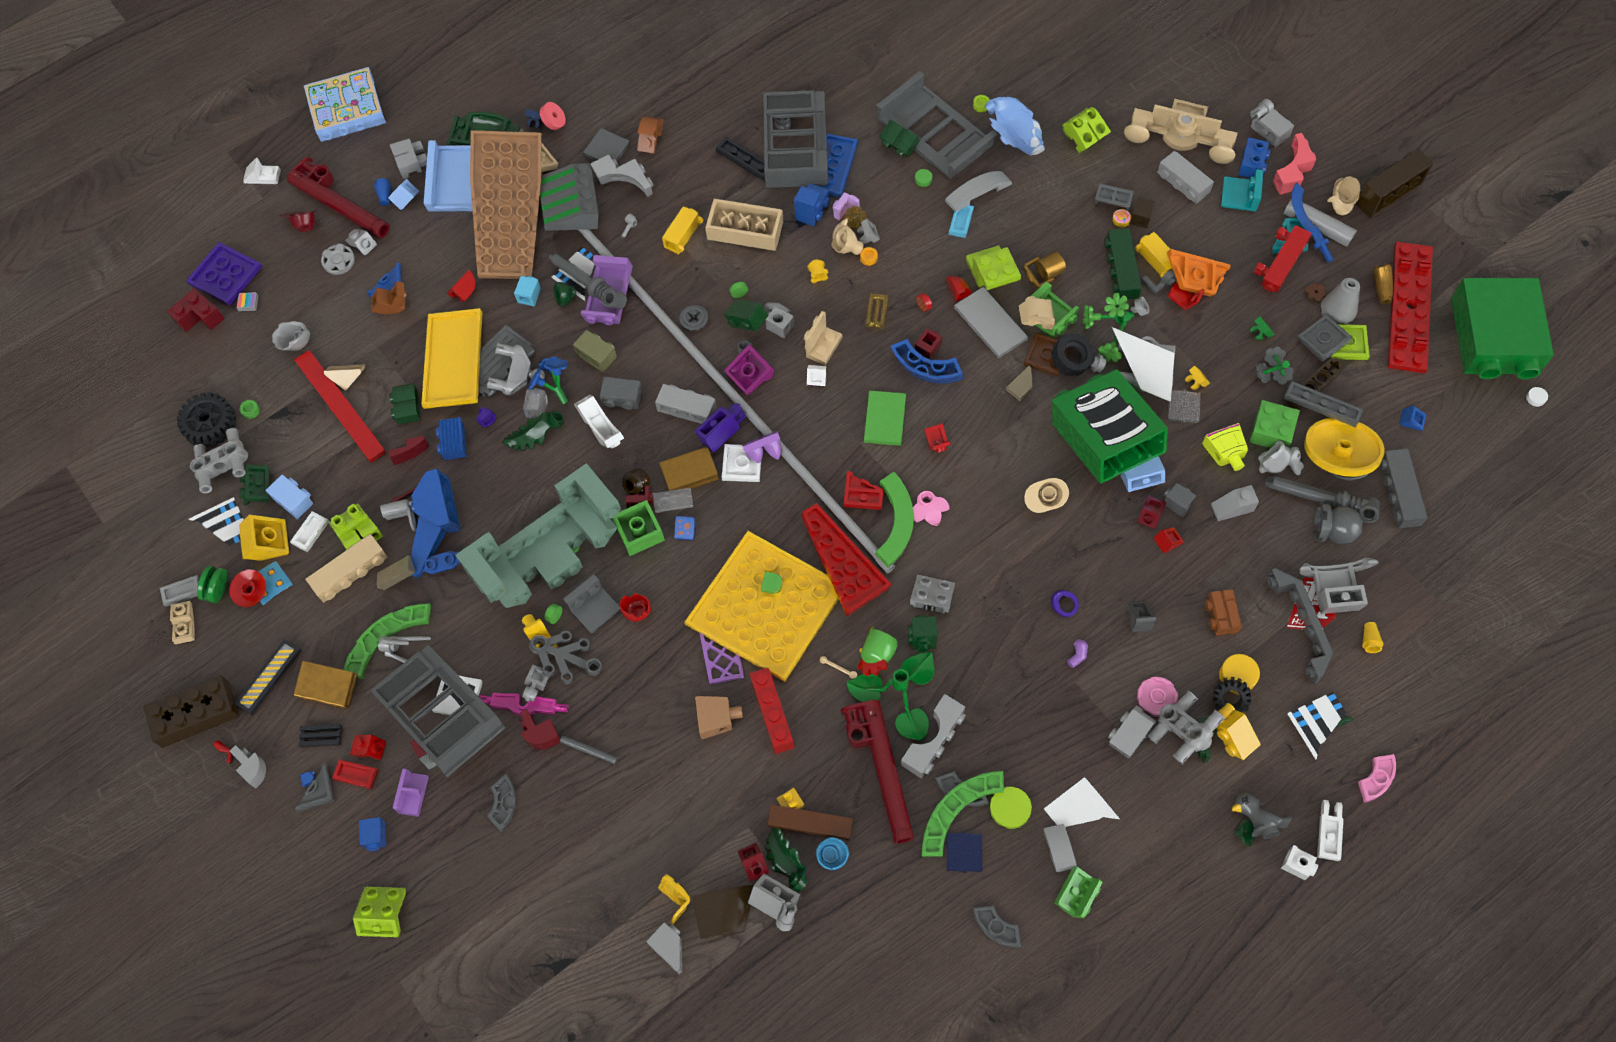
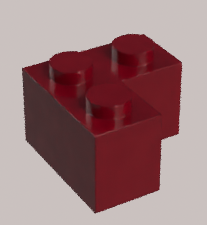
[166,288,224,332]

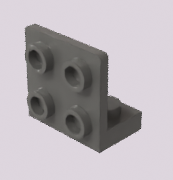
[563,574,620,634]

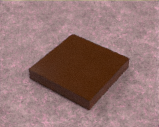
[1024,333,1070,377]

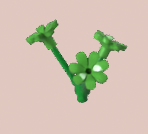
[1083,293,1134,363]

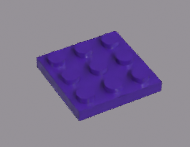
[186,242,262,306]

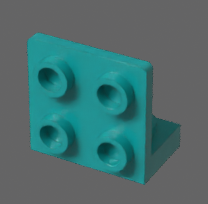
[1221,169,1263,212]

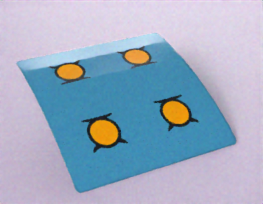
[251,561,293,605]

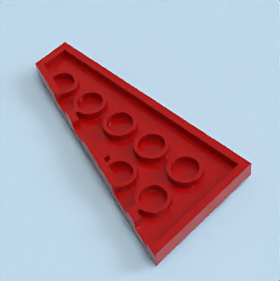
[801,503,892,616]

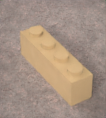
[305,534,388,603]

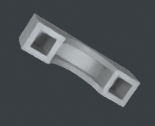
[901,694,966,779]

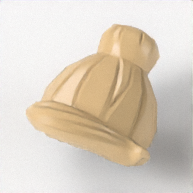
[1327,176,1360,216]
[832,218,864,255]

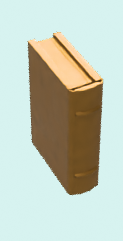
[659,446,719,496]
[294,661,358,709]

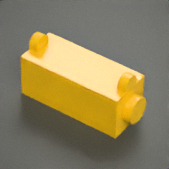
[662,206,704,254]
[1135,232,1172,278]

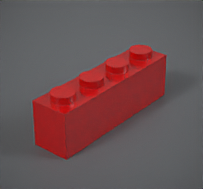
[749,667,794,754]

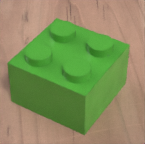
[1249,400,1300,448]
[613,500,665,556]

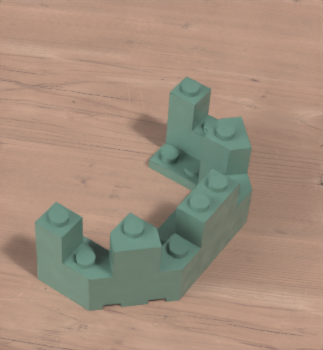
[456,463,621,608]

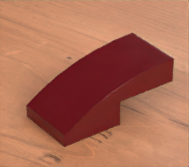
[388,435,429,465]

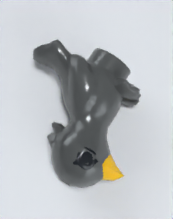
[1231,793,1292,839]

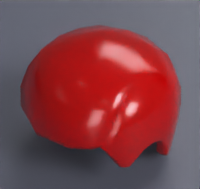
[619,593,651,622]

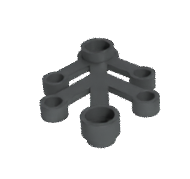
[529,630,602,685]

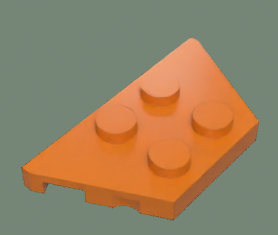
[1167,249,1231,297]

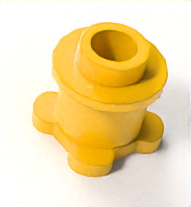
[807,259,828,283]

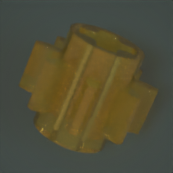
[845,205,866,228]

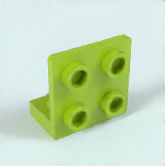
[353,887,406,937]

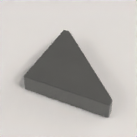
[295,764,335,812]

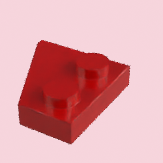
[844,471,883,510]

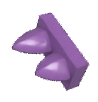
[742,431,781,463]

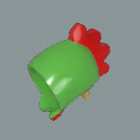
[857,626,898,676]

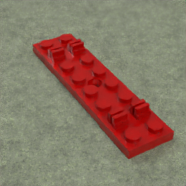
[1387,241,1433,373]

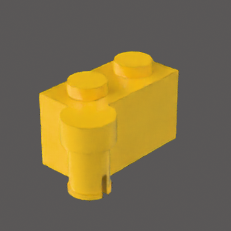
[1216,703,1261,760]

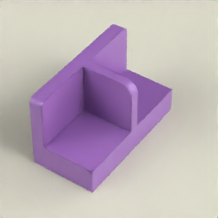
[393,768,429,817]

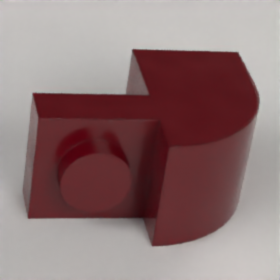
[519,709,560,750]

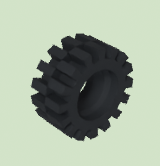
[1213,677,1251,713]

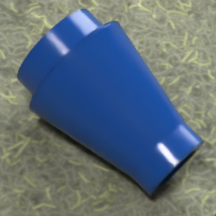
[374,178,391,206]

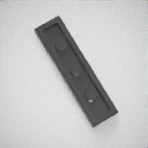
[1283,381,1364,428]

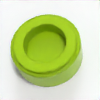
[973,95,990,112]

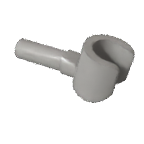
[621,214,637,238]

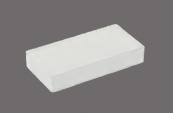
[290,511,329,552]

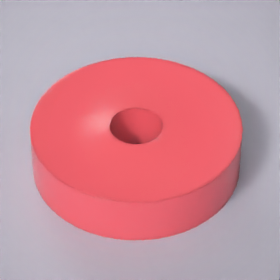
[540,102,566,130]

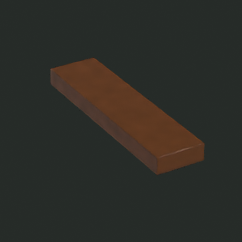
[767,805,853,840]

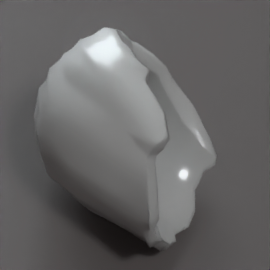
[272,321,310,351]

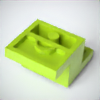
[966,245,1021,290]

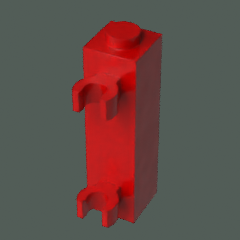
[1254,225,1312,293]

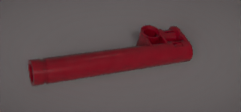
[287,157,390,238]
[840,700,914,844]

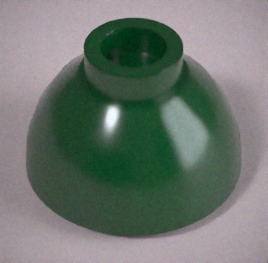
[553,282,576,307]

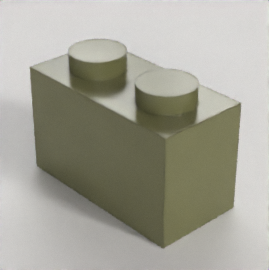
[573,330,617,372]

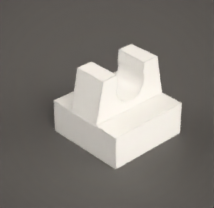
[807,365,826,386]

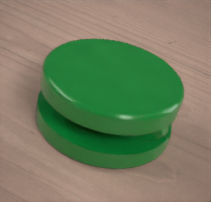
[197,566,228,604]

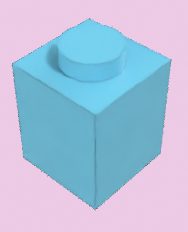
[514,276,541,306]

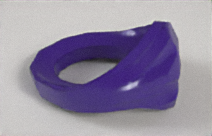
[1051,590,1079,617]

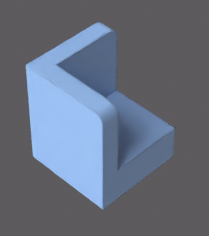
[388,179,419,210]

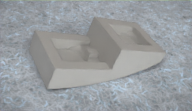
[1044,824,1077,872]

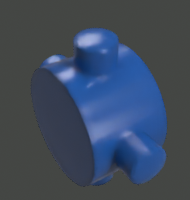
[300,771,315,788]

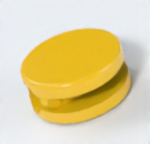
[1219,654,1260,694]

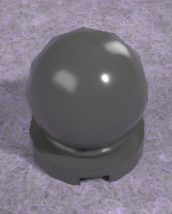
[1313,503,1363,545]

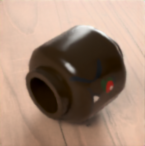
[622,468,650,495]

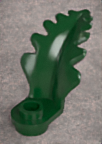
[502,411,564,451]
[765,828,808,892]

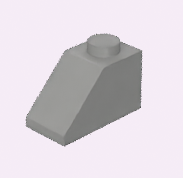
[1211,485,1259,521]
[646,922,682,974]

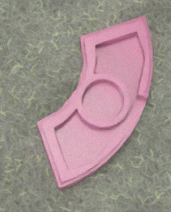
[1358,754,1396,802]

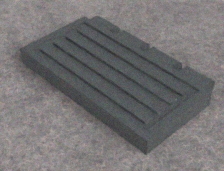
[478,325,535,398]

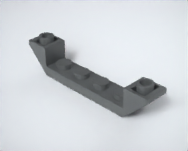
[1267,568,1333,684]

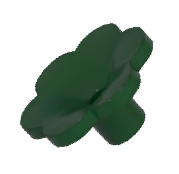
[1235,819,1255,847]

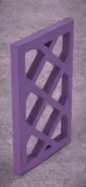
[700,633,745,685]

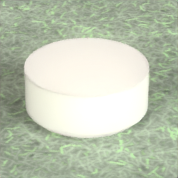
[1526,387,1548,407]

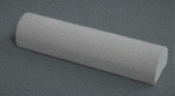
[1284,199,1357,247]

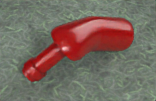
[213,740,232,763]

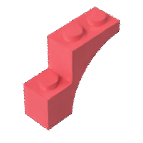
[1273,133,1316,194]

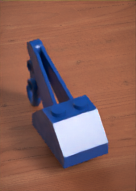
[411,469,461,578]

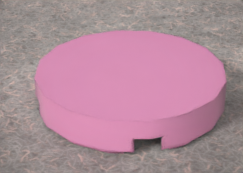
[1137,677,1178,717]

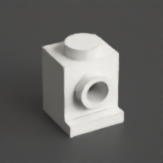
[1281,845,1318,880]

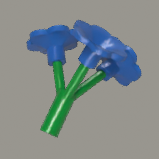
[528,357,568,405]

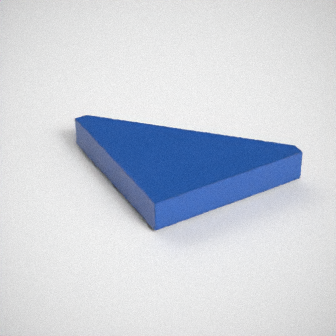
[367,263,402,297]

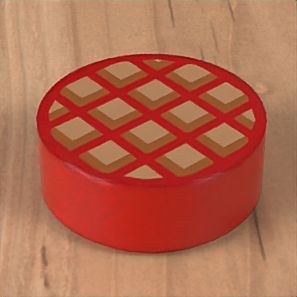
[916,293,932,312]

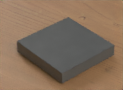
[583,128,630,162]
[1297,314,1352,362]

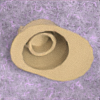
[1024,478,1069,513]

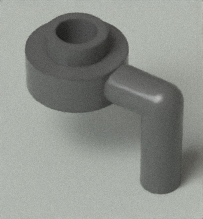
[1141,269,1177,294]

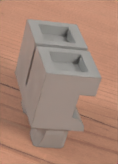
[390,139,427,179]

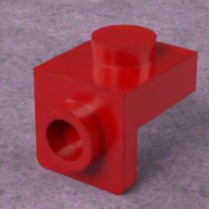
[923,424,951,453]
[350,735,386,760]

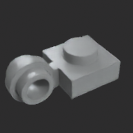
[522,665,551,702]

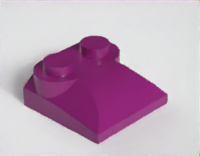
[724,344,774,395]

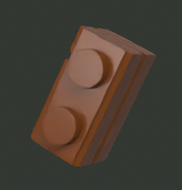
[1205,589,1242,636]

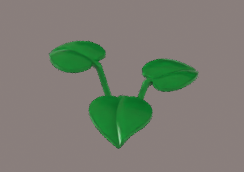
[847,652,935,741]

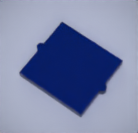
[947,832,982,873]

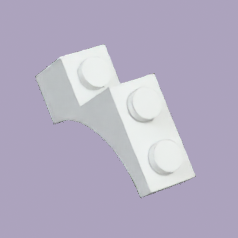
[574,395,624,448]

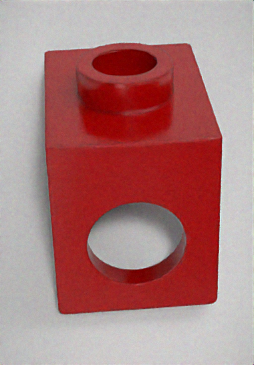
[1167,282,1205,311]

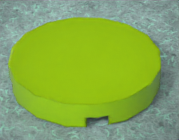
[990,786,1032,829]

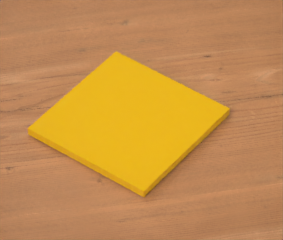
[685,531,839,682]

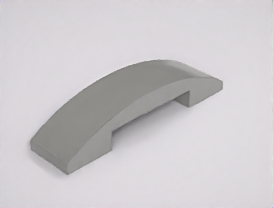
[945,171,1012,212]

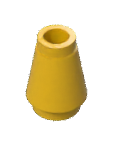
[1362,622,1384,653]

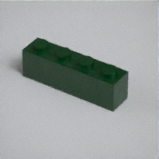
[1104,228,1141,300]

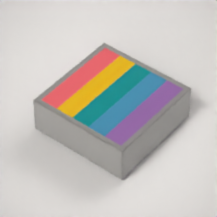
[237,292,258,311]

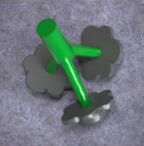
[1256,346,1294,385]

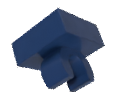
[524,109,542,129]

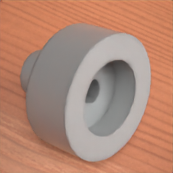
[1131,297,1150,316]

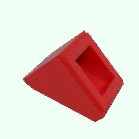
[1154,527,1184,553]

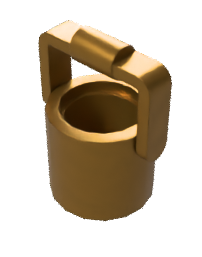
[1023,251,1066,289]

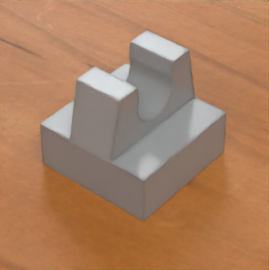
[857,219,880,244]

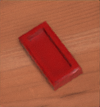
[332,759,379,789]

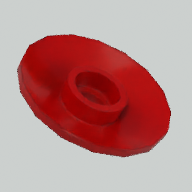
[229,569,267,607]

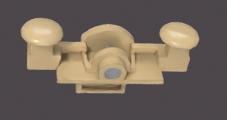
[1124,99,1237,164]

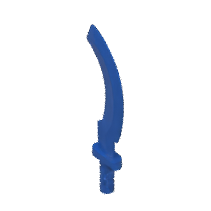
[1292,183,1334,263]

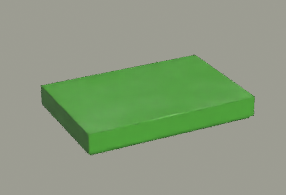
[864,391,906,446]

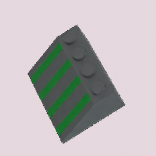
[540,163,599,231]

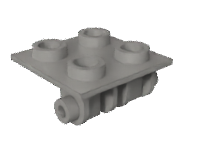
[910,575,955,614]

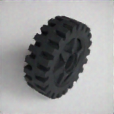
[177,392,236,448]

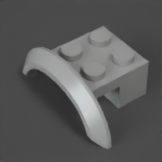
[1299,558,1378,614]

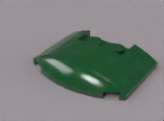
[446,112,520,146]

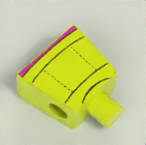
[1202,423,1248,471]

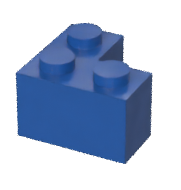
[794,183,830,227]

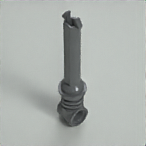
[548,253,627,310]
[1265,476,1381,523]

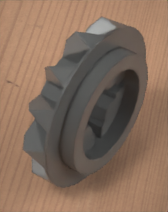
[679,305,708,332]

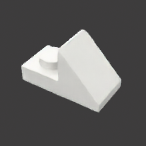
[243,158,281,184]

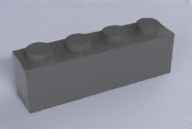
[1379,449,1428,528]

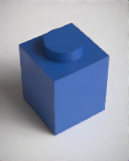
[359,817,386,851]

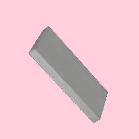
[954,287,1028,359]

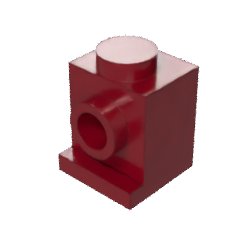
[914,328,942,360]

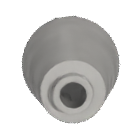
[1320,278,1360,324]

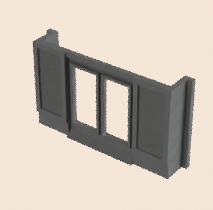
[876,71,998,179]
[763,90,828,188]
[370,645,505,777]

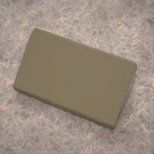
[377,555,416,590]

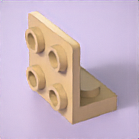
[804,311,842,366]

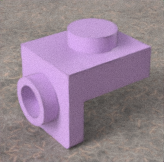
[833,192,860,220]

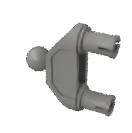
[487,342,545,395]

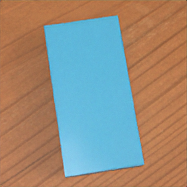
[949,205,974,238]

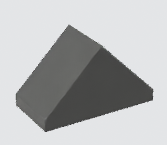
[1127,601,1156,632]

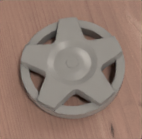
[321,244,355,275]

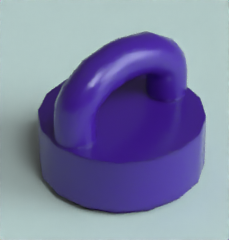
[477,407,496,427]

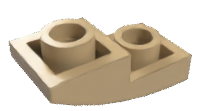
[170,601,195,644]

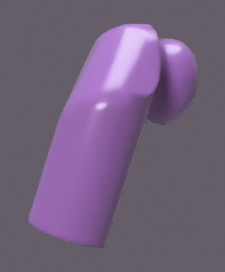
[1067,639,1088,668]

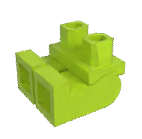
[1062,107,1111,153]
[329,504,383,550]

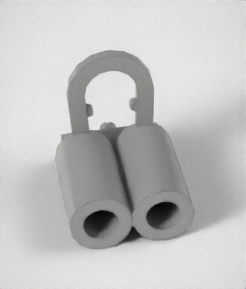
[380,499,417,531]

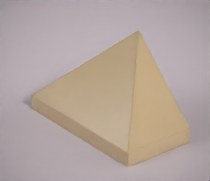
[324,364,365,391]

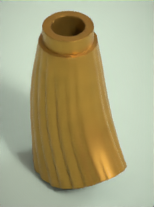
[1373,263,1393,305]

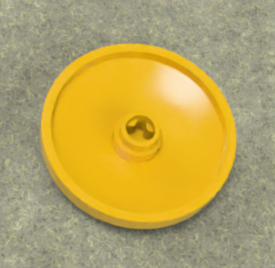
[1304,418,1384,477]

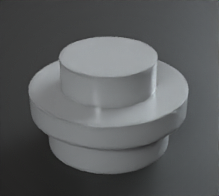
[1091,354,1106,372]

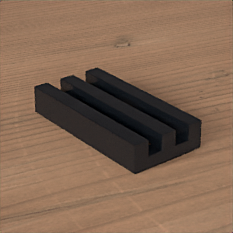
[298,724,342,748]

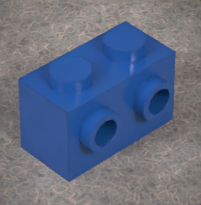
[1238,137,1271,178]

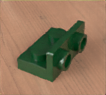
[239,464,269,506]

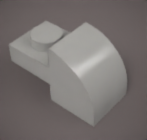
[230,745,266,789]

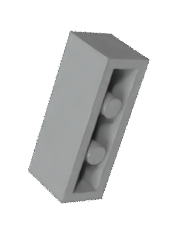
[1158,150,1214,204]
[655,384,717,424]

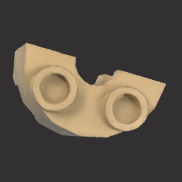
[1019,296,1055,330]

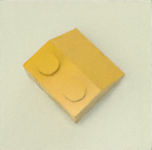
[239,515,289,561]

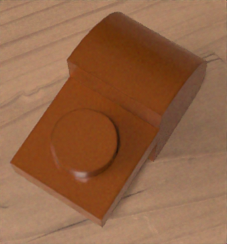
[637,116,664,154]
[371,281,406,315]

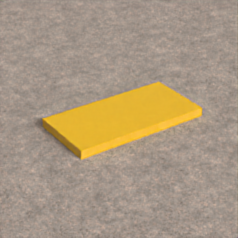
[421,308,483,409]

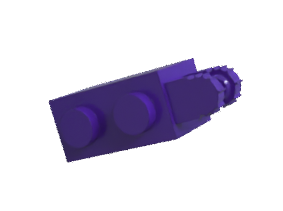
[694,403,746,453]

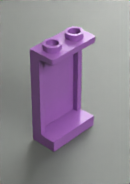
[581,255,633,325]

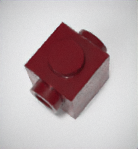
[737,843,770,882]

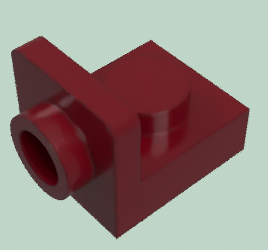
[625,486,654,508]
[1137,495,1167,529]

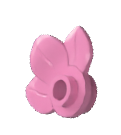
[913,491,950,526]

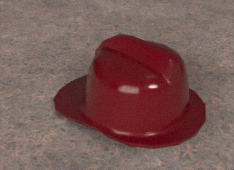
[279,210,317,232]

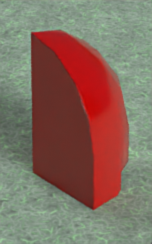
[447,270,475,302]
[946,276,972,302]

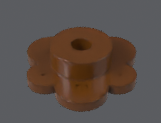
[1305,283,1327,302]

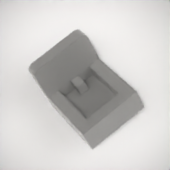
[345,228,377,255]

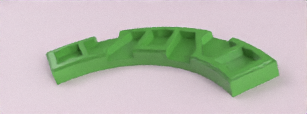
[875,472,914,568]
[343,604,431,679]
[922,771,1004,857]

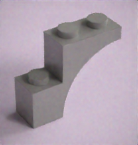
[591,154,653,197]

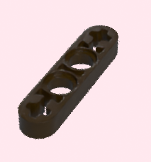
[1287,358,1343,410]

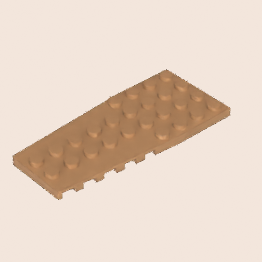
[470,131,541,279]

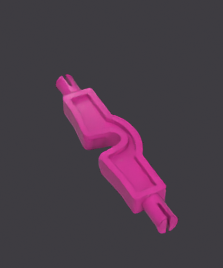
[479,693,569,716]

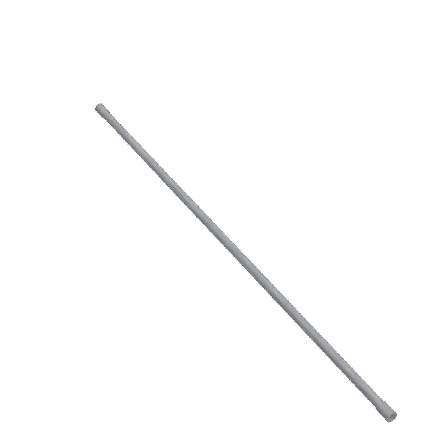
[579,229,895,573]

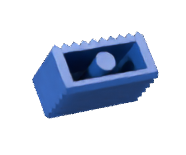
[436,417,467,460]

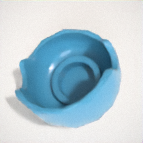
[816,837,849,870]

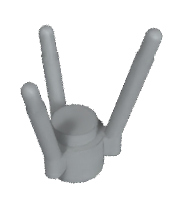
[378,636,431,663]

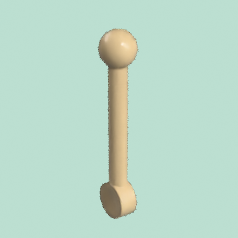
[820,656,857,679]

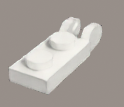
[1317,800,1343,861]

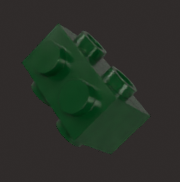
[907,615,938,652]

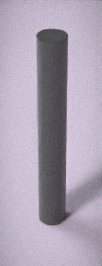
[560,735,618,764]

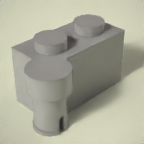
[1250,99,1294,147]
[1108,705,1156,759]
[748,874,800,931]

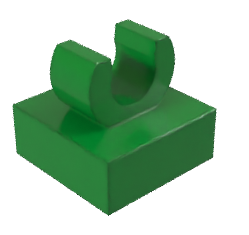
[1250,316,1275,341]

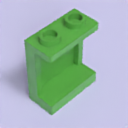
[1031,282,1079,338]

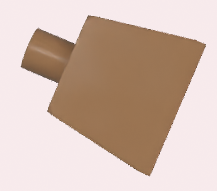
[695,696,743,739]

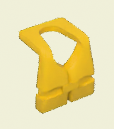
[658,874,690,924]

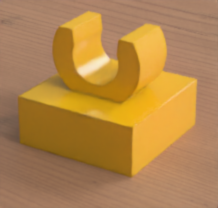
[1185,366,1210,390]
[776,788,805,809]

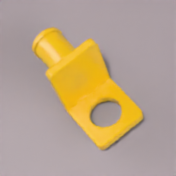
[522,614,558,654]

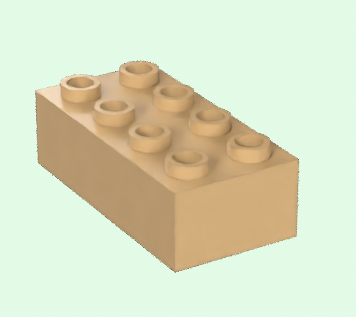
[706,199,783,251]

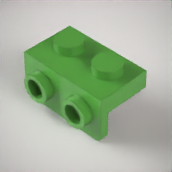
[1054,866,1103,918]

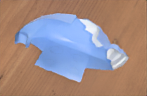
[984,97,1045,155]

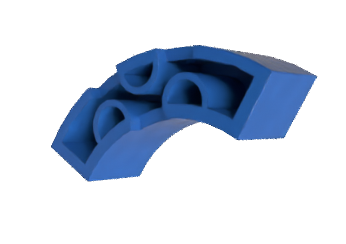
[891,339,964,384]

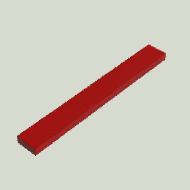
[294,350,386,463]

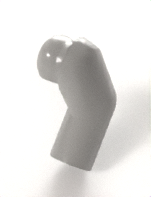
[764,302,790,314]

